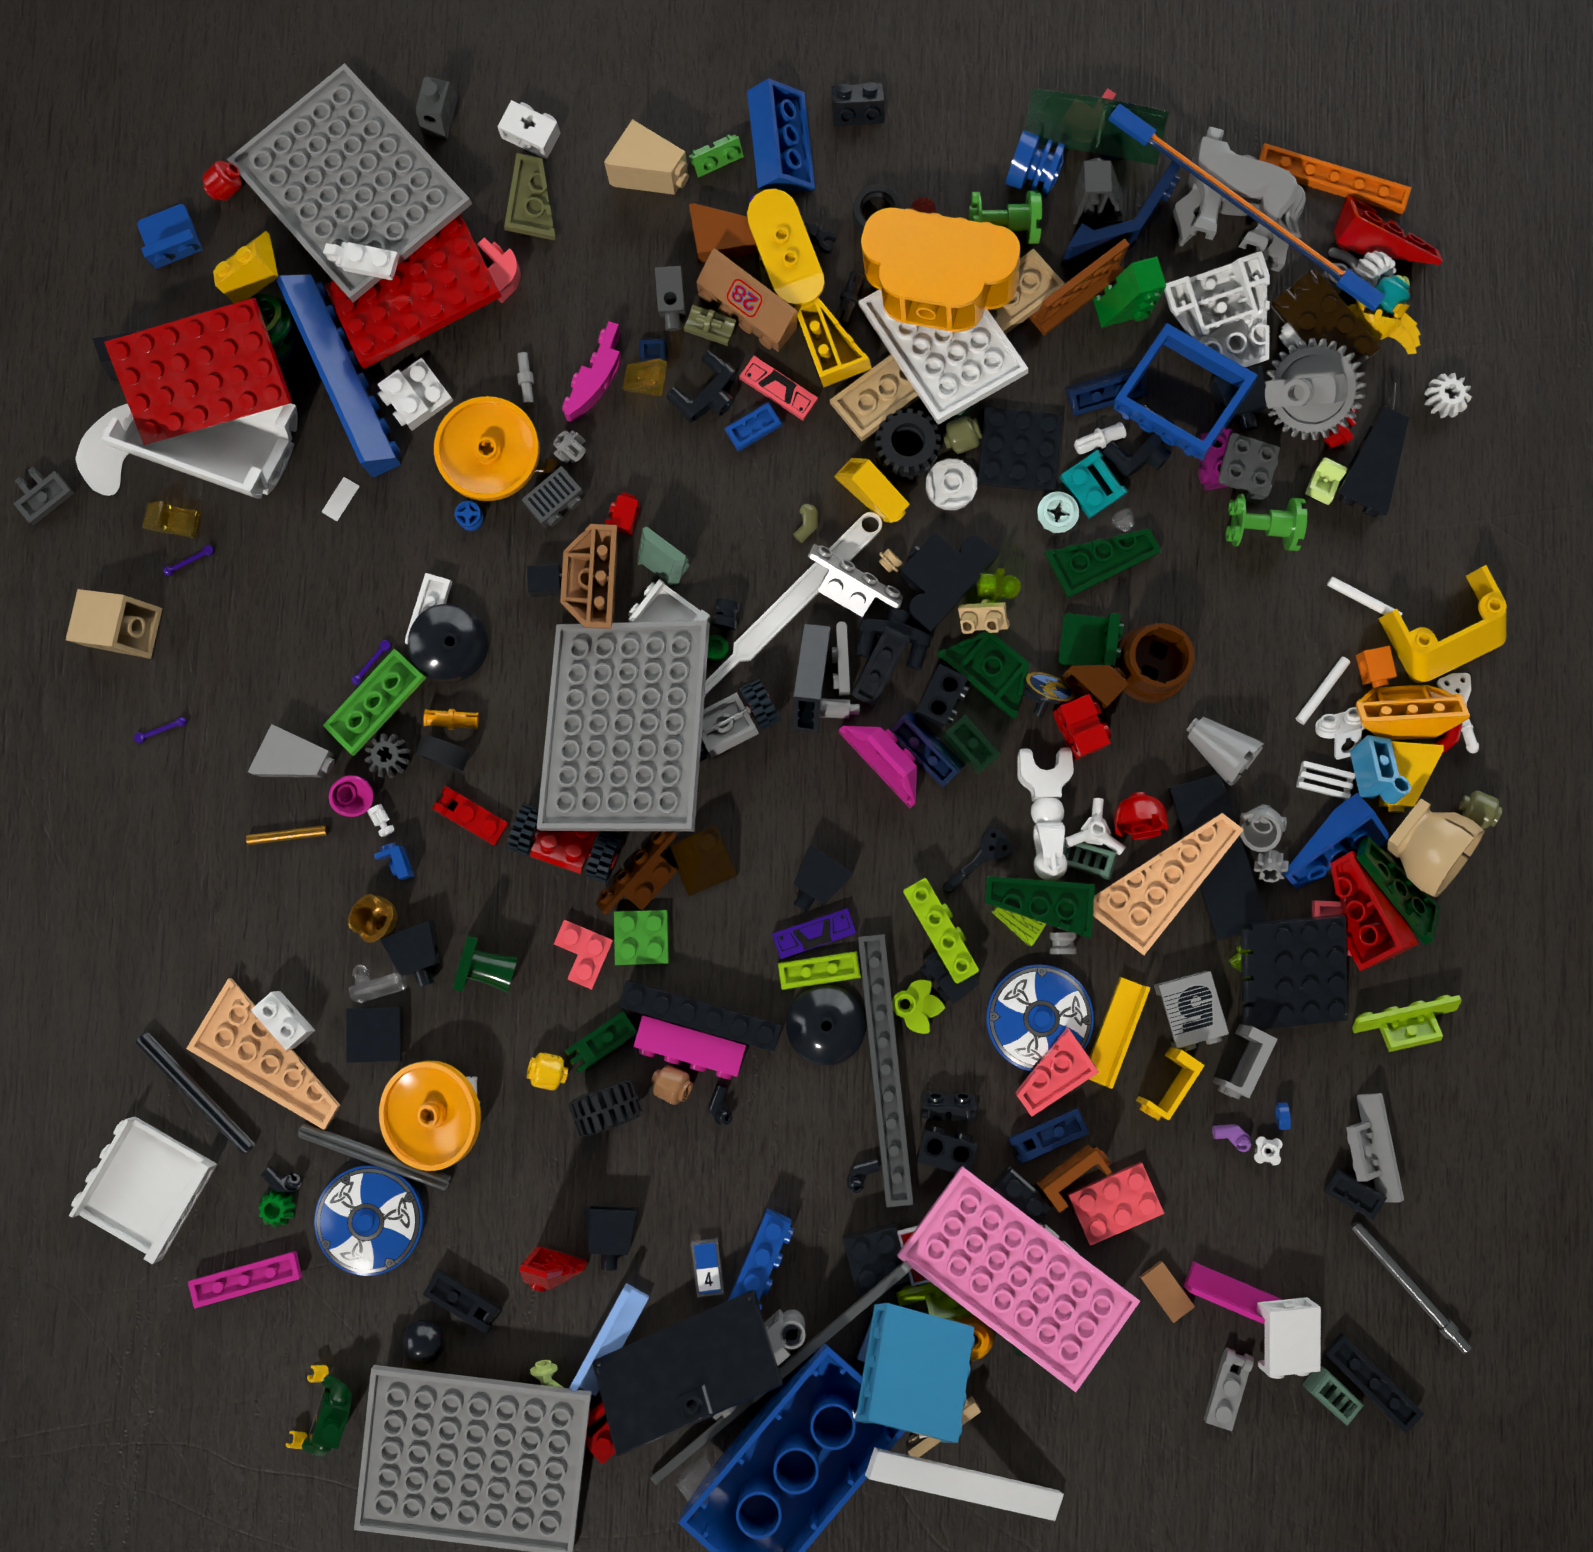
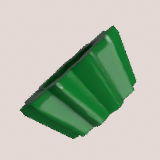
[258,1189,297,1228]

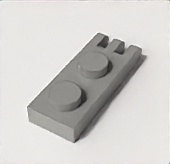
[832,621,850,696]

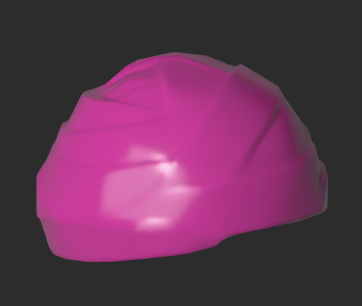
[328,775,374,817]

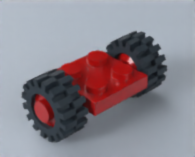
[507,804,622,883]

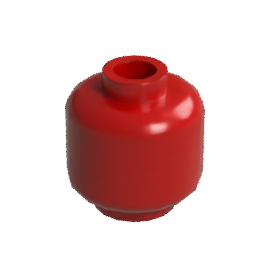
[202,161,242,201]

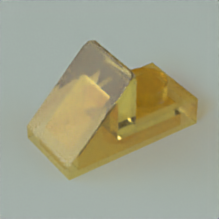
[622,358,667,396]
[142,501,200,538]

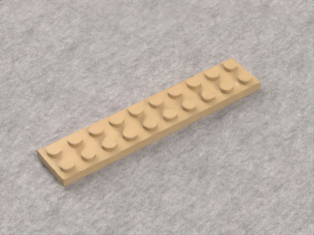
[830,249,1065,441]

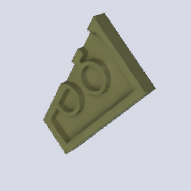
[504,153,555,240]

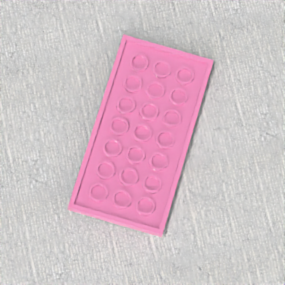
[897,1166,1140,1392]

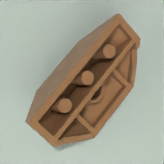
[560,524,617,629]

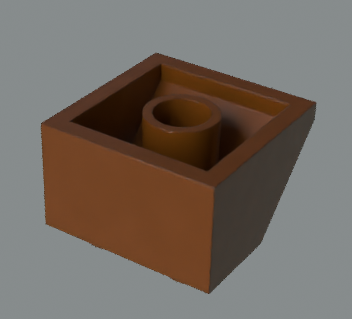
[1060,665,1129,711]

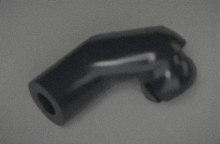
[708,1084,732,1125]
[847,1158,880,1193]
[261,1166,301,1193]

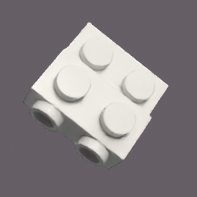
[377,358,453,430]

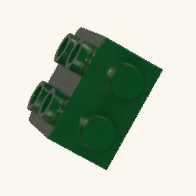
[1058,613,1124,668]

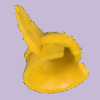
[1348,300,1420,354]

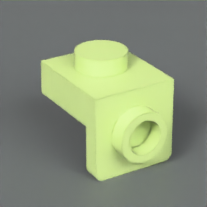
[1305,458,1347,505]

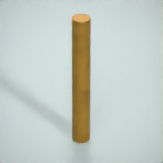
[246,825,328,845]

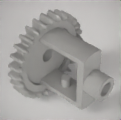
[1264,338,1366,440]

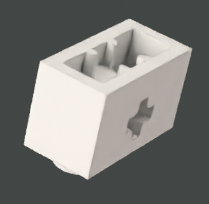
[497,100,560,160]
[251,991,315,1050]

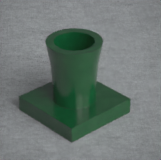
[452,934,517,993]

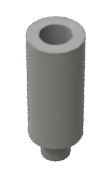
[820,698,860,719]

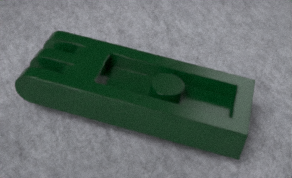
[564,1010,638,1074]

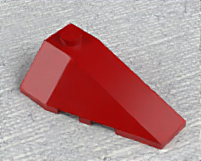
[1334,195,1443,265]
[1330,851,1418,971]
[519,1246,589,1292]

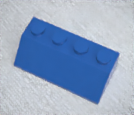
[747,78,815,193]

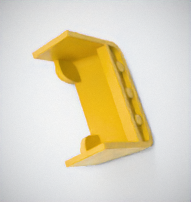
[1378,565,1507,684]

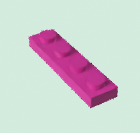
[188,1251,303,1308]

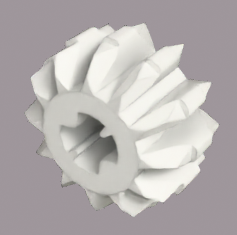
[1353,250,1396,288]
[1424,373,1472,418]

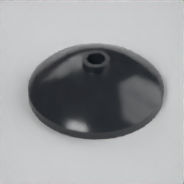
[408,604,488,683]
[786,985,866,1065]

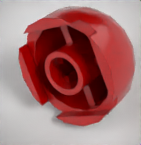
[1114,792,1168,840]

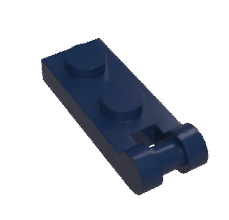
[1008,1108,1089,1163]

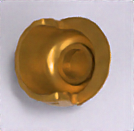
[347,894,397,943]

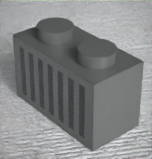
[521,466,585,529]

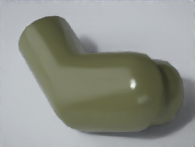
[793,503,818,543]

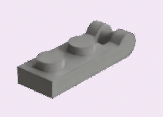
[1203,1348,1254,1431]

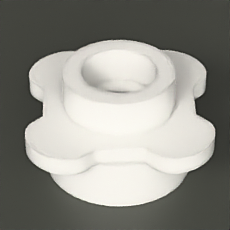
[1254,1136,1283,1165]

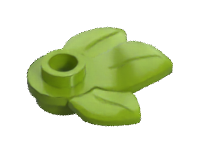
[892,980,945,1034]

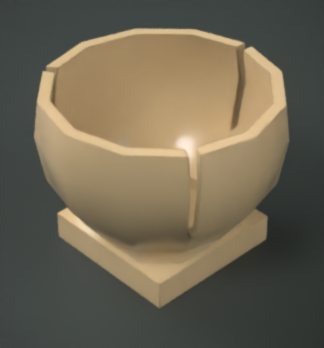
[1387,799,1485,897]

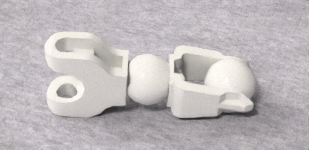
[1017,747,1074,881]

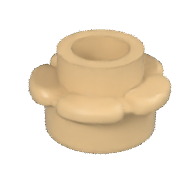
[879,549,902,572]

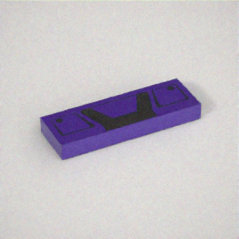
[772,908,856,959]

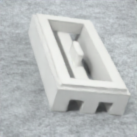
[1296,761,1355,800]

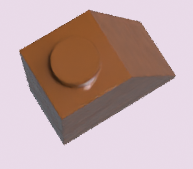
[689,203,759,263]

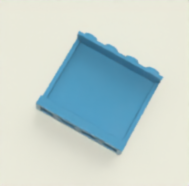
[855,1303,975,1443]

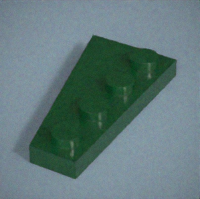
[1043,528,1161,599]
[1356,836,1441,945]
[984,876,1095,939]

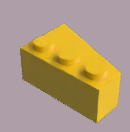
[794,298,872,387]

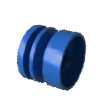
[1005,130,1065,198]

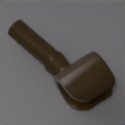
[534,458,560,476]

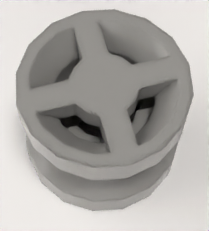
[1049,933,1077,954]

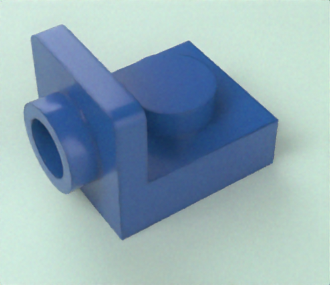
[374,843,414,880]

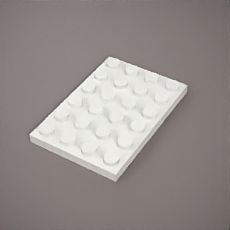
[859,289,1028,424]

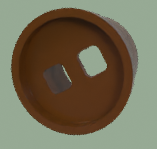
[1113,623,1195,703]

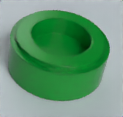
[707,635,729,662]

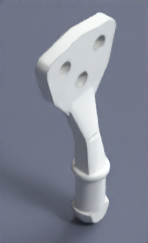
[1437,673,1479,753]

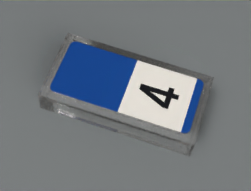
[691,1238,724,1297]

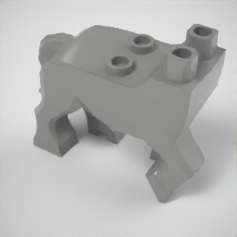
[1172,127,1306,272]

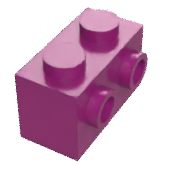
[1195,428,1233,491]

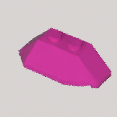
[839,726,917,809]

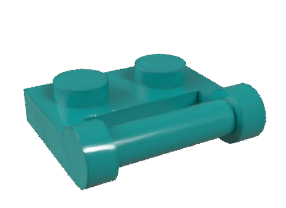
[1059,450,1129,519]

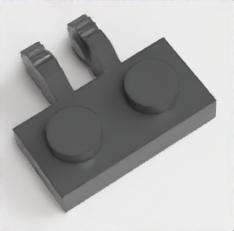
[13,467,74,526]

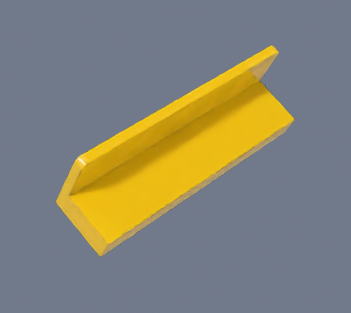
[1089,977,1150,1089]

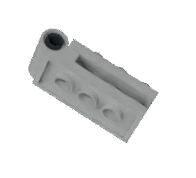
[712,1309,805,1420]

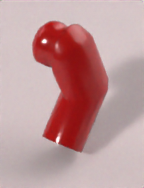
[1434,723,1463,754]

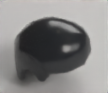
[402,1320,445,1364]

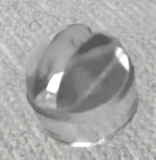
[1112,509,1135,532]

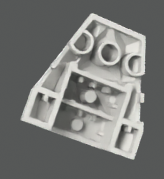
[1164,251,1270,368]

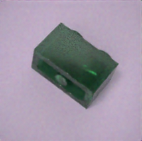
[943,715,1001,775]

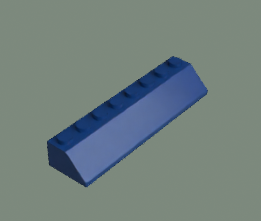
[276,275,401,478]

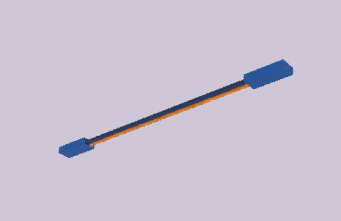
[1108,104,1385,311]

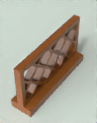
[1029,239,1130,336]

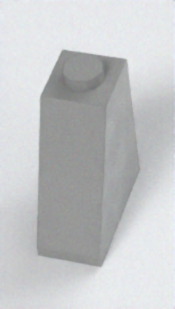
[248,724,335,777]

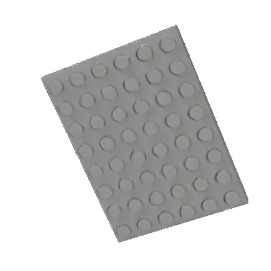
[227,63,472,302]
[537,620,710,831]
[354,1365,592,1552]

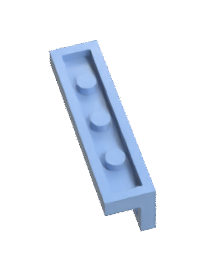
[569,1283,649,1396]

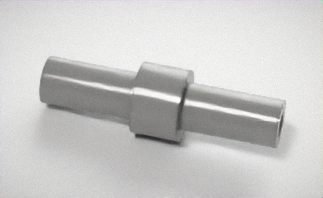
[517,352,534,405]

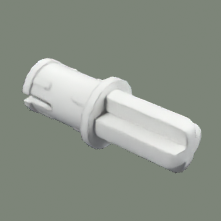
[1074,422,1126,454]

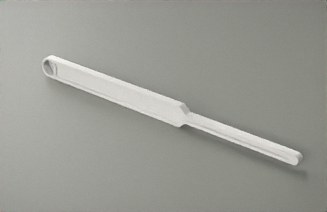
[705,512,882,696]

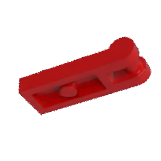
[432,786,509,846]

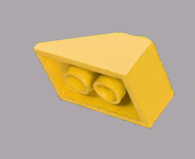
[213,231,278,303]

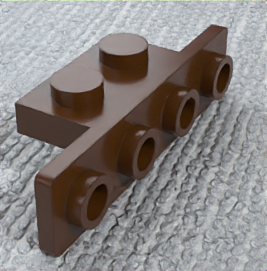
[595,831,677,915]

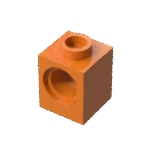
[1356,646,1397,688]

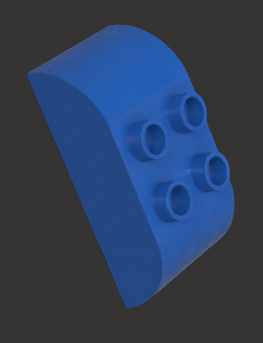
[678,1344,906,1552]

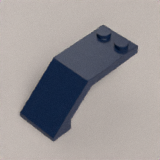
[1061,161,1181,267]

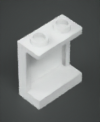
[628,579,711,623]
[1257,1297,1321,1379]

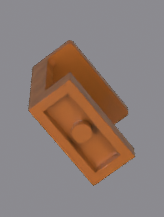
[1036,1145,1112,1213]

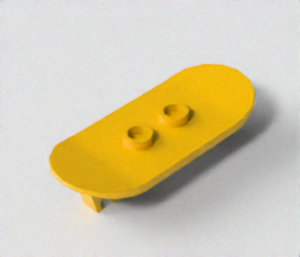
[747,189,825,306]

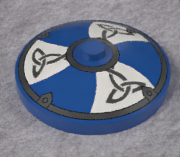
[986,965,1094,1071]
[314,1164,425,1276]

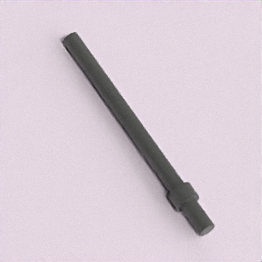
[1351,1221,1471,1354]

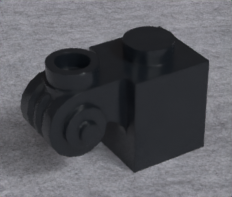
[919,952,980,1004]

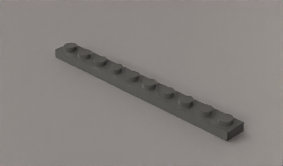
[858,934,913,1207]

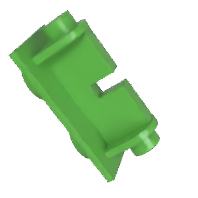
[688,134,744,178]

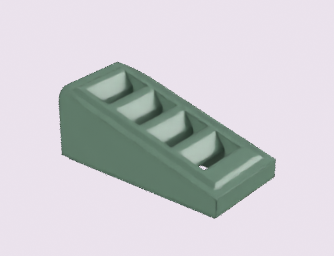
[1063,843,1118,880]
[1302,1365,1364,1426]

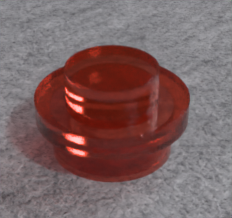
[910,198,936,214]

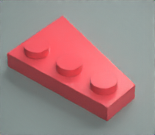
[1016,1027,1099,1116]

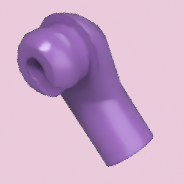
[1212,1124,1251,1152]

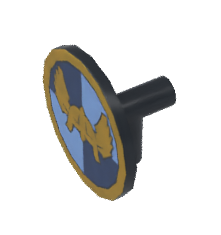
[1022,672,1075,717]

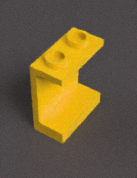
[1136,1047,1205,1121]

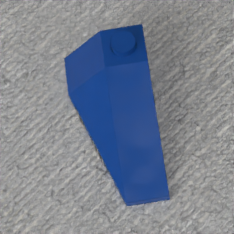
[1283,793,1391,889]

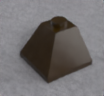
[668,825,737,896]

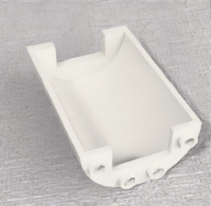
[101,403,298,499]

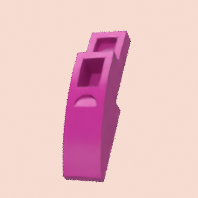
[562,321,622,423]

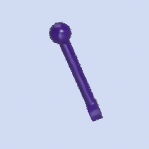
[163,545,215,576]
[351,640,391,685]
[134,716,187,743]

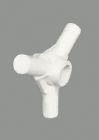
[1064,798,1126,855]

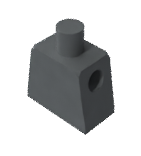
[416,77,459,140]
[655,266,686,331]

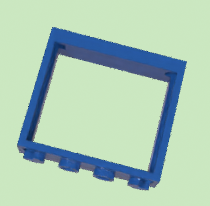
[1114,323,1258,461]

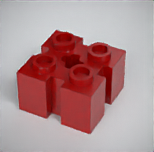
[1052,694,1112,761]

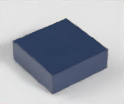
[639,339,666,367]

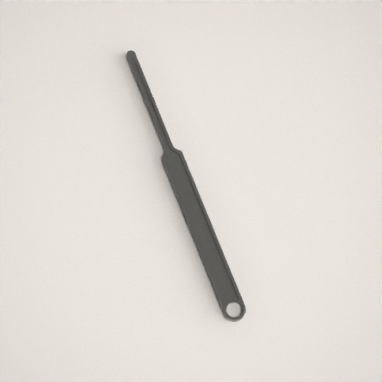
[650,1260,912,1485]

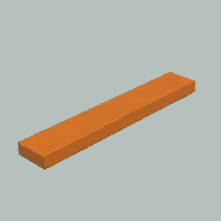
[1258,143,1412,214]

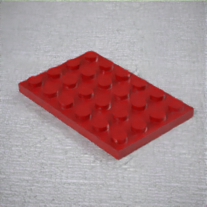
[324,214,502,369]
[104,298,293,445]

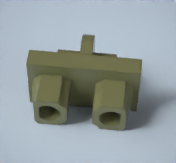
[684,305,737,346]

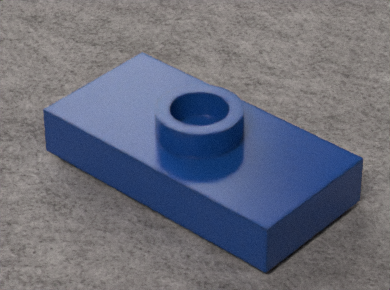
[724,402,782,452]

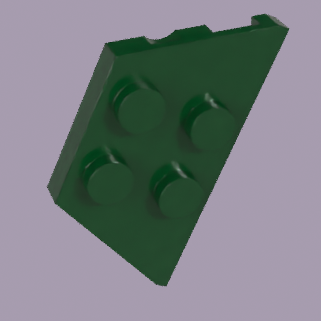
[936,631,1030,720]

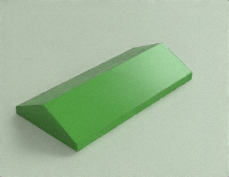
[323,649,426,756]

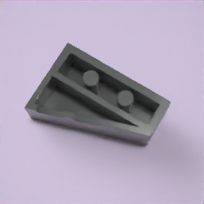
[1072,158,1124,224]

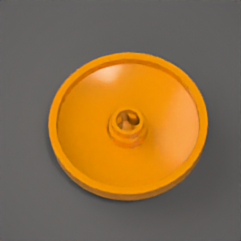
[434,396,540,501]
[379,1061,481,1171]

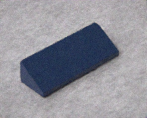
[1065,366,1148,416]
[890,711,965,787]

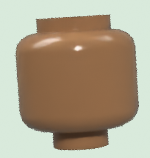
[651,1065,693,1105]

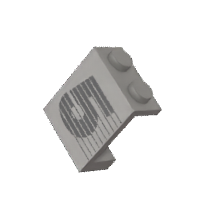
[1154,971,1229,1051]

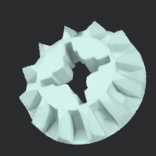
[1037,492,1079,534]

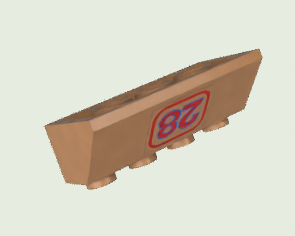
[696,248,797,352]

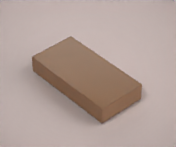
[1139,1260,1195,1323]

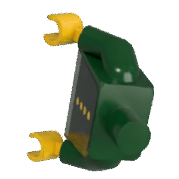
[286,1365,352,1457]

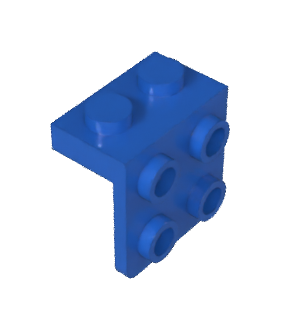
[137,204,203,269]

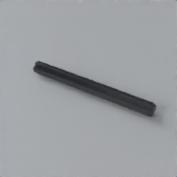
[136,1033,255,1155]

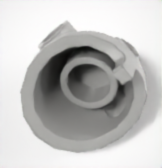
[1239,804,1287,852]

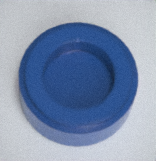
[1275,1102,1291,1130]

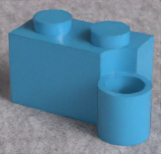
[1350,735,1411,804]

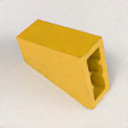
[834,458,910,523]
[1379,741,1444,813]

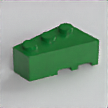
[1093,256,1166,328]

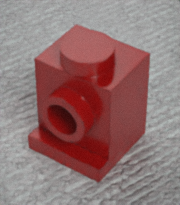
[605,493,641,536]

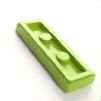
[778,951,861,990]

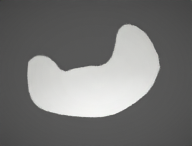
[76,404,131,496]

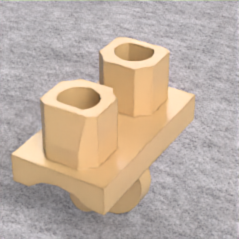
[958,599,1010,634]

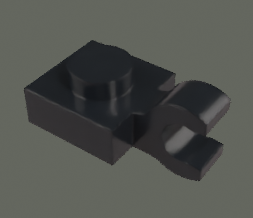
[803,221,836,254]

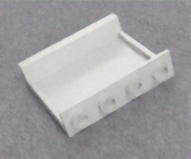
[69,1117,218,1264]

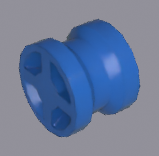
[454,501,484,531]

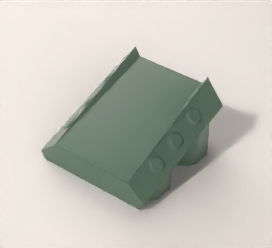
[638,527,690,586]

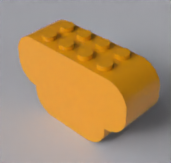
[861,208,1020,332]

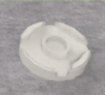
[926,458,977,510]

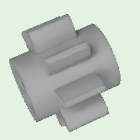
[553,430,585,463]
[1254,850,1289,883]

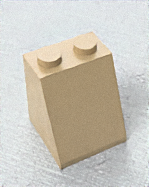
[604,119,689,195]
[66,589,163,659]

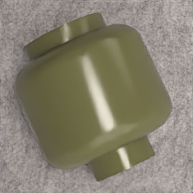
[942,415,983,454]
[1458,791,1503,829]

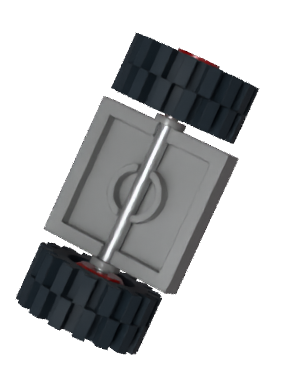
[700,679,780,762]

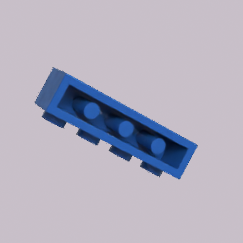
[728,1208,794,1310]

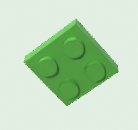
[614,910,669,965]

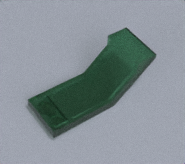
[1024,88,1169,166]

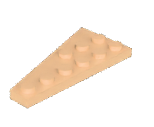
[1093,813,1244,955]
[186,978,340,1130]

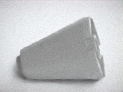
[1187,717,1264,786]

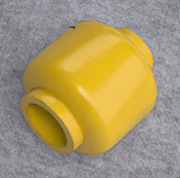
[527,1053,568,1090]

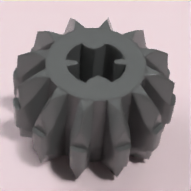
[365,733,411,778]

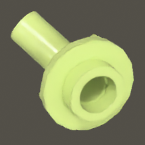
[530,1360,563,1388]

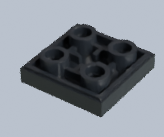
[346,1007,402,1063]

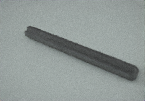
[298,1123,451,1191]

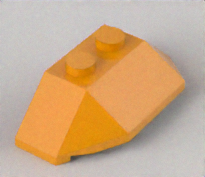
[1356,684,1470,740]

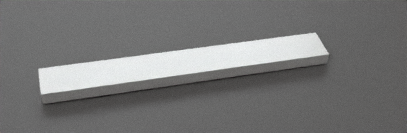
[865,1447,1064,1521]

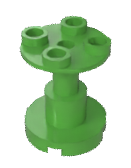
[969,190,1042,244]
[1226,494,1307,551]

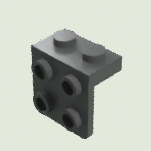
[1218,433,1280,503]

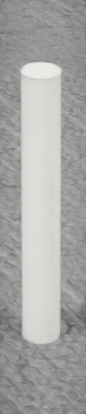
[1327,576,1402,616]
[1295,657,1351,725]

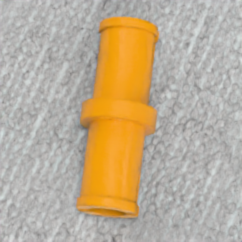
[424,709,479,730]

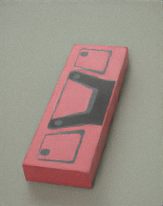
[739,356,818,421]

